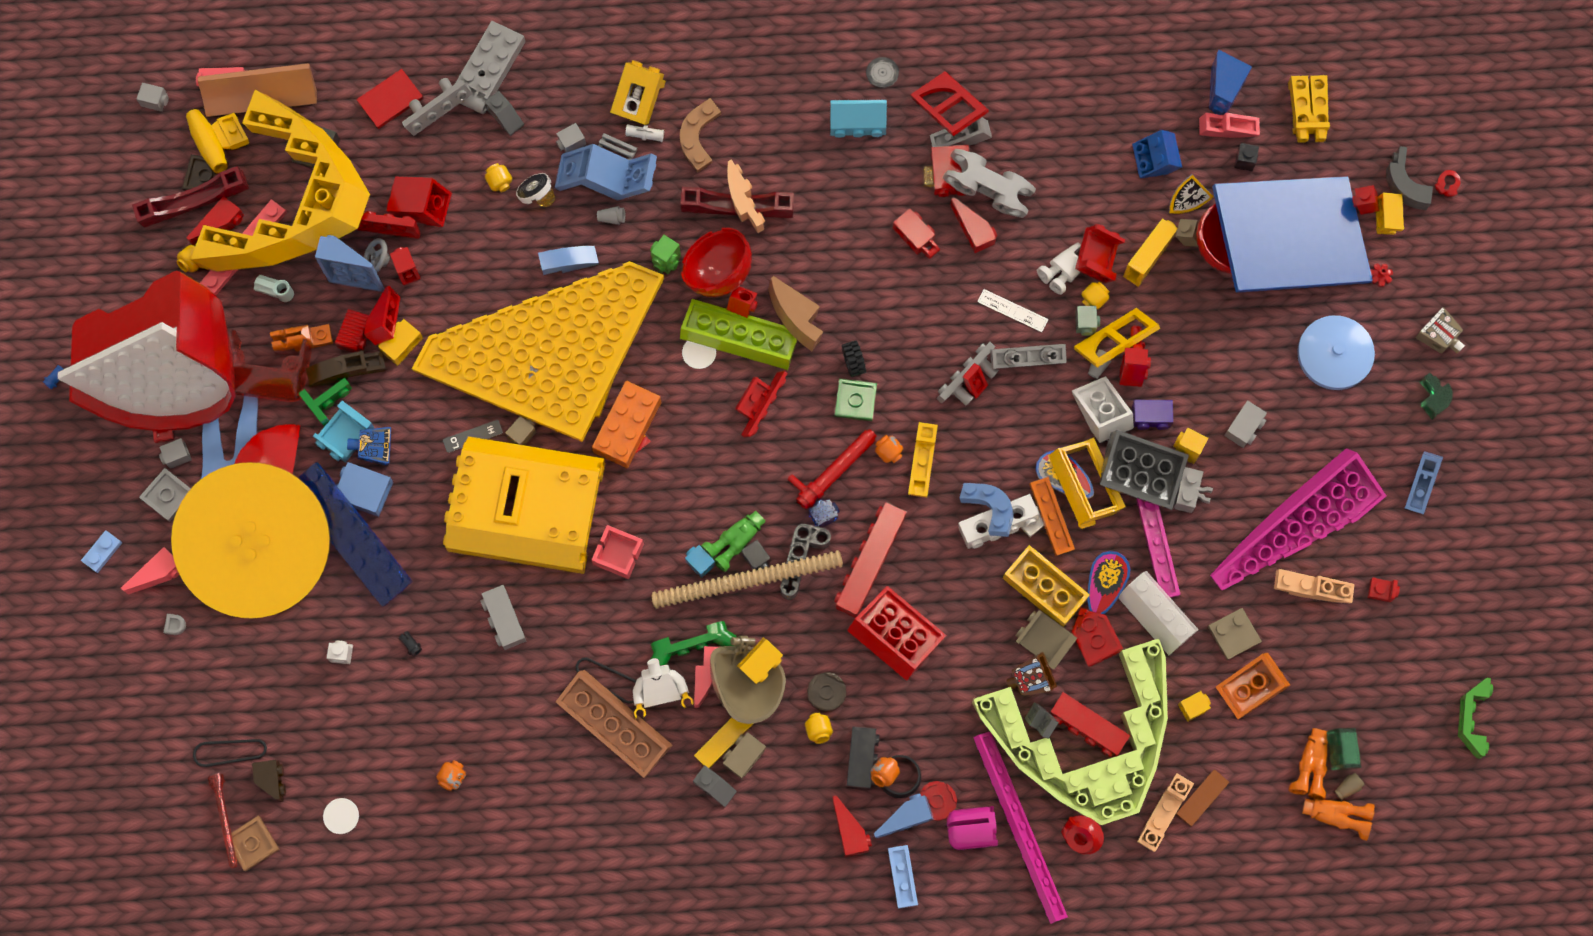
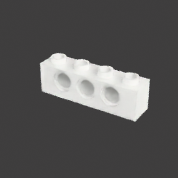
[959,494,1039,548]

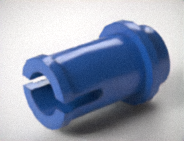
[43,365,64,390]

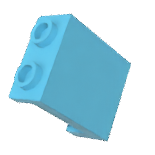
[313,401,375,463]

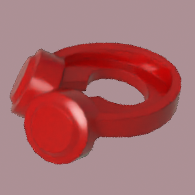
[1434,170,1461,197]

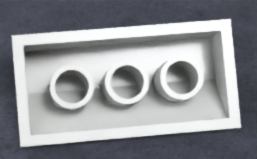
[1118,571,1198,655]

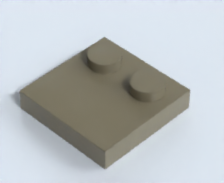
[1208,608,1262,660]

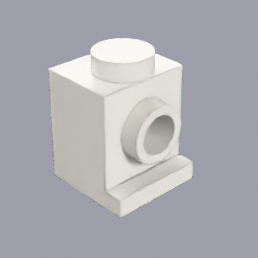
[327,641,353,664]

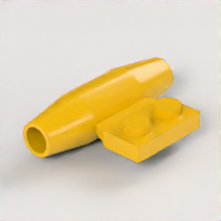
[186,109,249,173]

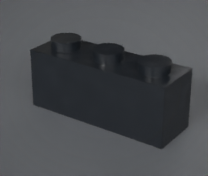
[846,726,879,790]

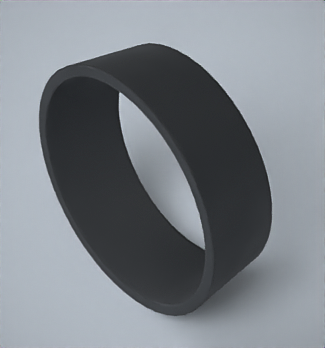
[881,755,921,798]

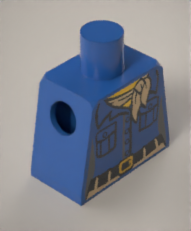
[347,427,391,466]

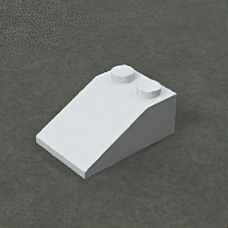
[1072,376,1134,443]

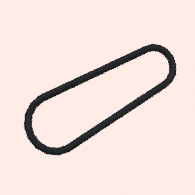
[576,657,637,704]
[193,739,267,767]

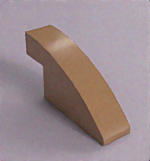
[768,276,823,351]

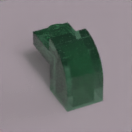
[1420,373,1453,420]

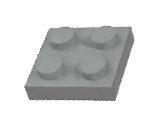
[139,468,191,522]

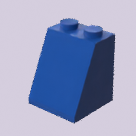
[1209,50,1252,115]

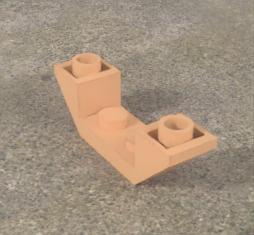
[1137,773,1194,852]

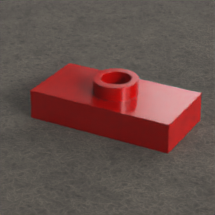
[962,363,988,399]

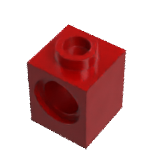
[727,286,758,318]

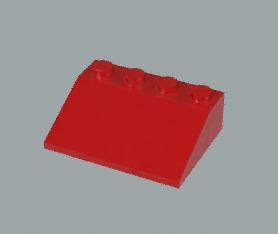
[847,586,947,681]

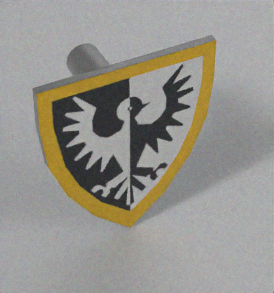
[1169,174,1214,214]

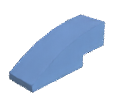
[538,246,599,275]

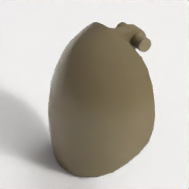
[710,636,786,724]

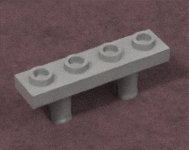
[402,78,473,136]
[936,342,999,406]
[990,344,1066,369]

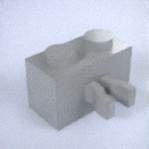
[1173,467,1213,513]

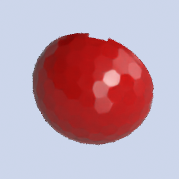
[1196,204,1232,274]
[681,228,752,297]

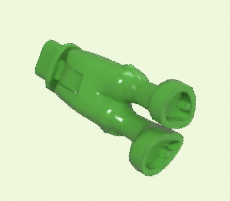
[701,511,766,572]

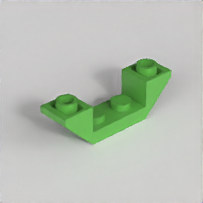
[1458,678,1493,759]

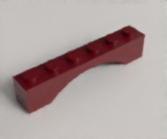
[132,166,249,228]
[680,187,794,218]

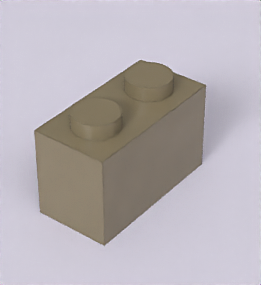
[723,732,766,780]

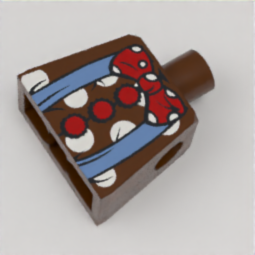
[1006,652,1057,696]

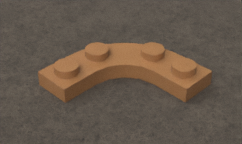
[680,98,721,173]

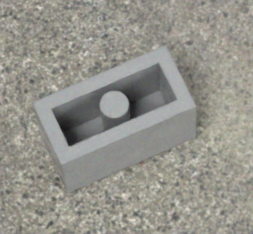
[1224,400,1267,448]

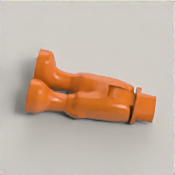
[1288,728,1329,800]
[1302,798,1375,841]

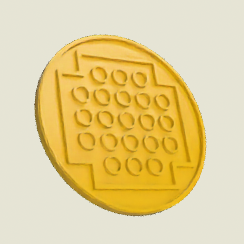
[171,462,330,618]

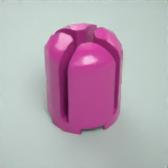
[947,806,998,850]

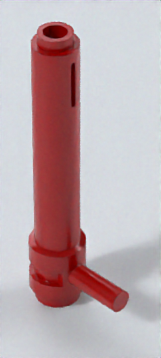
[788,429,877,510]

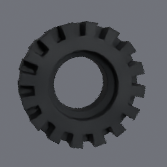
[841,340,866,377]

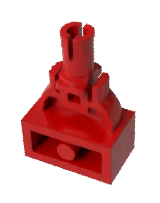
[1119,326,1151,387]

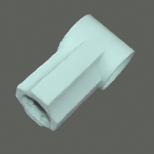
[254,275,294,302]

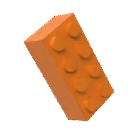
[592,381,662,469]

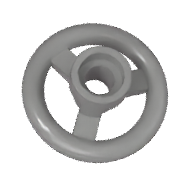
[364,238,390,273]

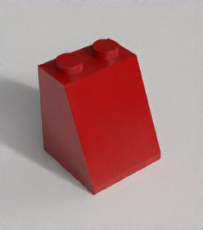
[386,177,452,227]

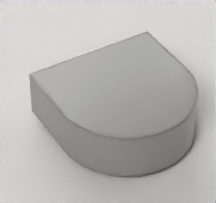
[163,614,186,635]

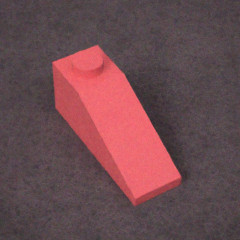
[121,547,180,595]

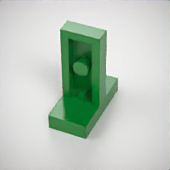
[298,378,352,427]

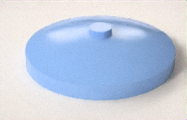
[1297,316,1375,390]

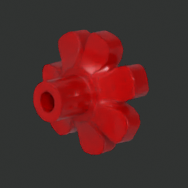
[1370,263,1393,287]

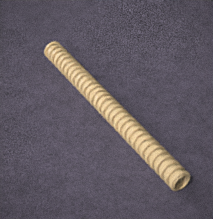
[652,550,843,609]

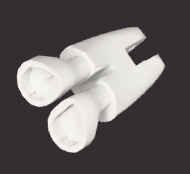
[1037,242,1081,295]

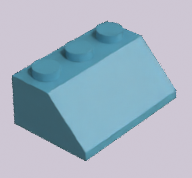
[830,100,887,138]

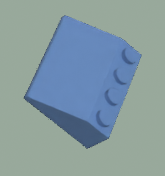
[315,235,385,292]

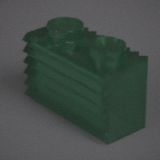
[1327,728,1361,770]

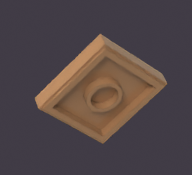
[224,816,280,872]

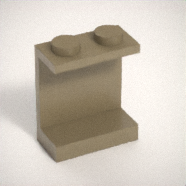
[1016,610,1077,670]

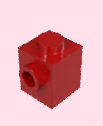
[1353,185,1380,215]

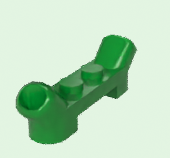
[650,621,737,666]

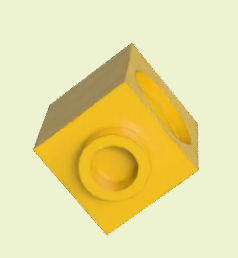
[1178,691,1211,722]

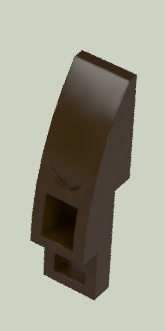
[306,351,385,387]

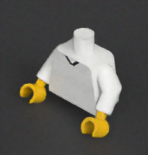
[633,659,694,719]

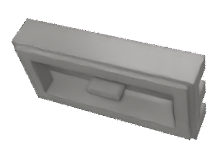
[598,133,637,160]

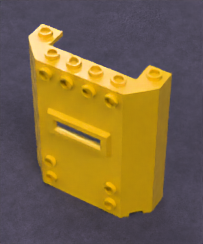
[443,436,605,574]

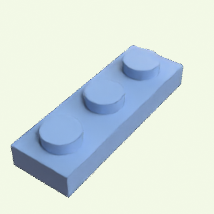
[888,845,918,909]

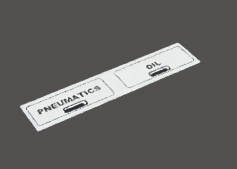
[978,289,1048,332]

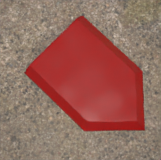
[1071,607,1123,667]

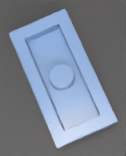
[81,530,122,573]

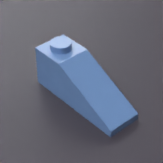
[1405,451,1443,514]
[874,794,934,838]

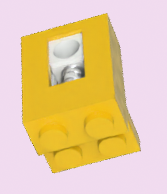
[610,60,666,125]

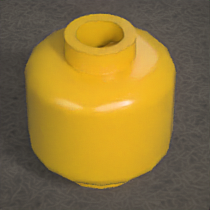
[485,163,512,192]
[177,245,200,273]
[1082,282,1110,310]
[805,713,833,744]

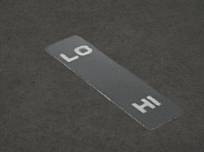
[443,420,503,453]

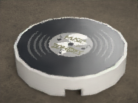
[516,173,552,204]

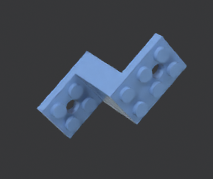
[555,144,657,200]

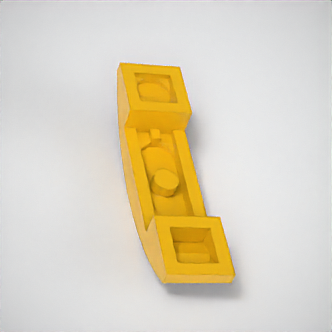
[908,422,938,498]

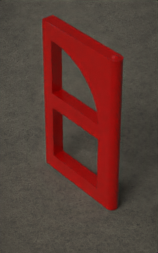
[910,72,989,136]

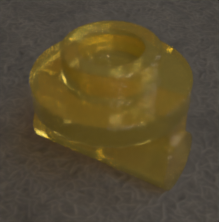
[537,188,555,207]

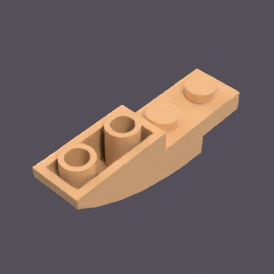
[727,159,765,233]
[1274,569,1354,603]

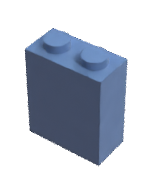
[332,462,393,517]

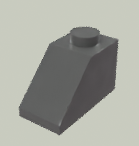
[484,91,524,136]
[693,765,737,807]

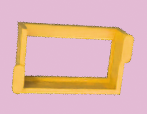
[1048,438,1126,529]

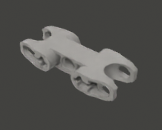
[943,149,1036,218]

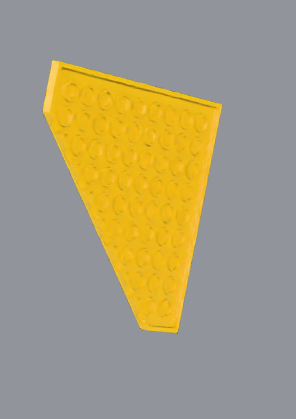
[412,261,664,442]

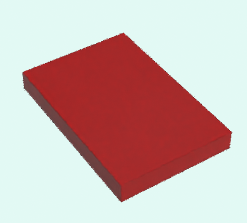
[356,69,424,129]

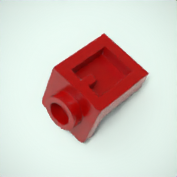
[1368,577,1400,602]

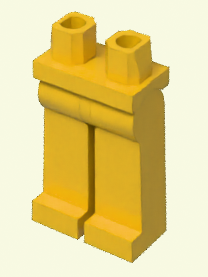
[1288,75,1330,143]

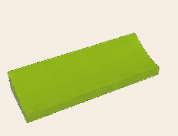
[680,299,797,370]

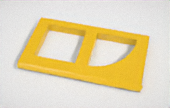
[1074,308,1160,368]

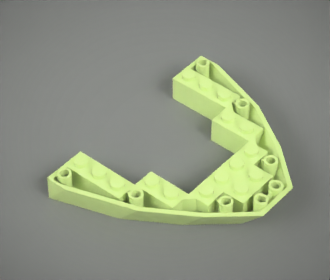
[972,639,1168,825]

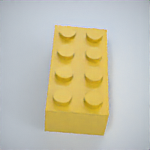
[1003,545,1090,627]

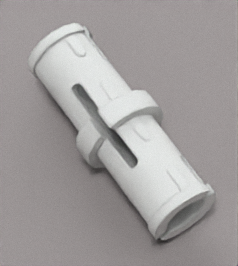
[626,124,664,142]

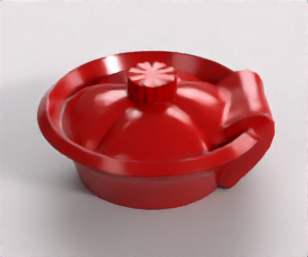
[1061,816,1104,855]

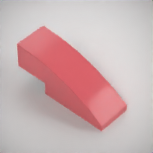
[1199,113,1260,138]
[694,646,718,708]

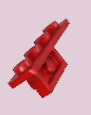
[735,371,787,438]

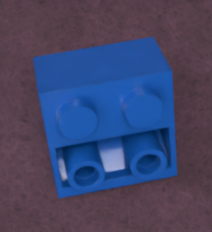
[1132,130,1182,178]

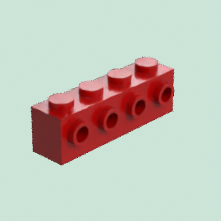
[1050,692,1130,758]

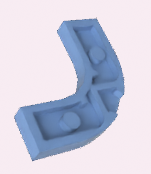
[960,483,1013,537]

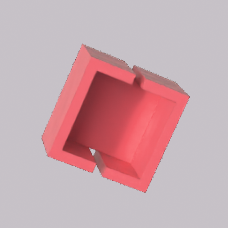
[592,525,644,579]

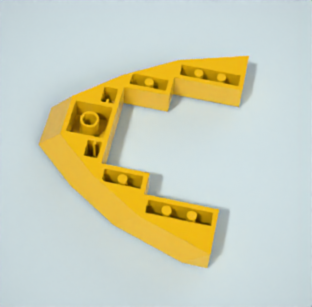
[190,90,370,271]

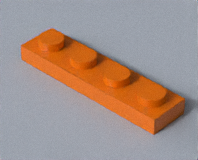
[1029,477,1075,556]

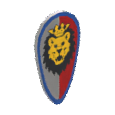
[1036,450,1094,499]

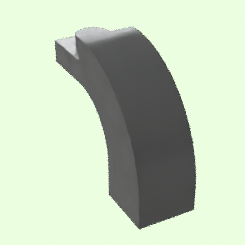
[1386,146,1433,210]

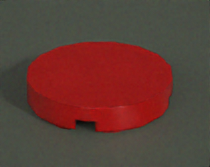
[919,781,957,821]

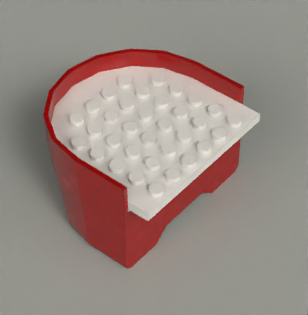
[58,271,236,431]

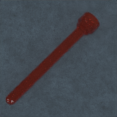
[208,774,237,868]

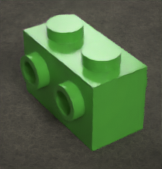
[650,235,681,274]

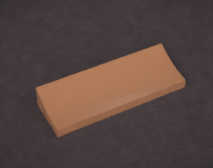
[198,63,317,117]
[556,670,673,778]

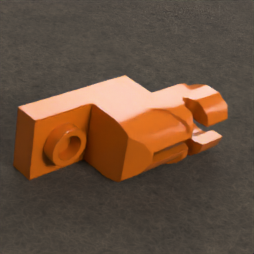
[270,324,333,352]

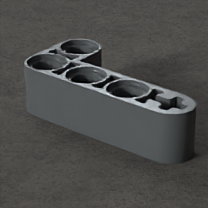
[781,524,831,600]

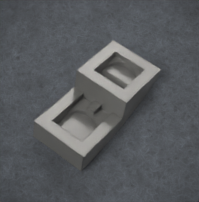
[1024,702,1058,739]

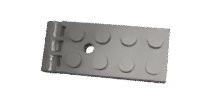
[455,21,525,114]

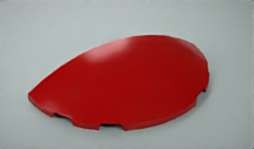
[234,424,300,474]

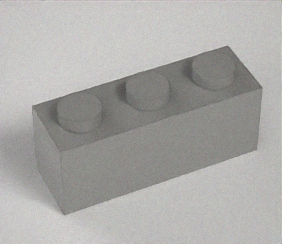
[480,585,526,650]

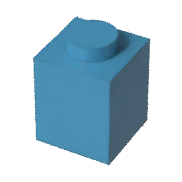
[685,545,716,578]

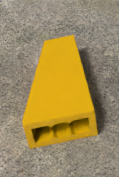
[1123,218,1178,287]

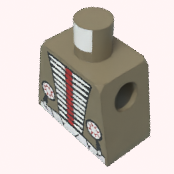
[1415,307,1465,354]

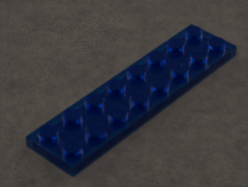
[298,462,413,607]

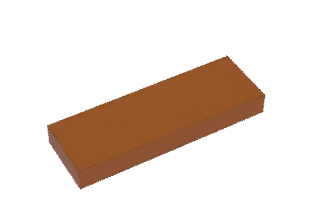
[1176,769,1229,827]

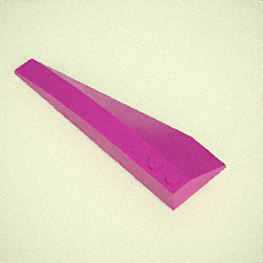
[1210,448,1386,590]

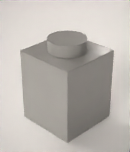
[137,83,168,111]
[556,123,586,153]
[159,438,192,469]

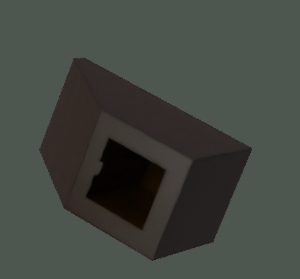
[252,760,286,802]

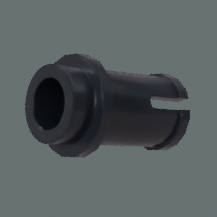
[398,631,422,657]

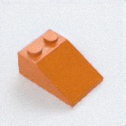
[1216,653,1290,719]

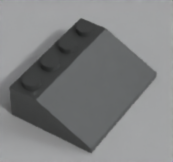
[1099,430,1189,510]

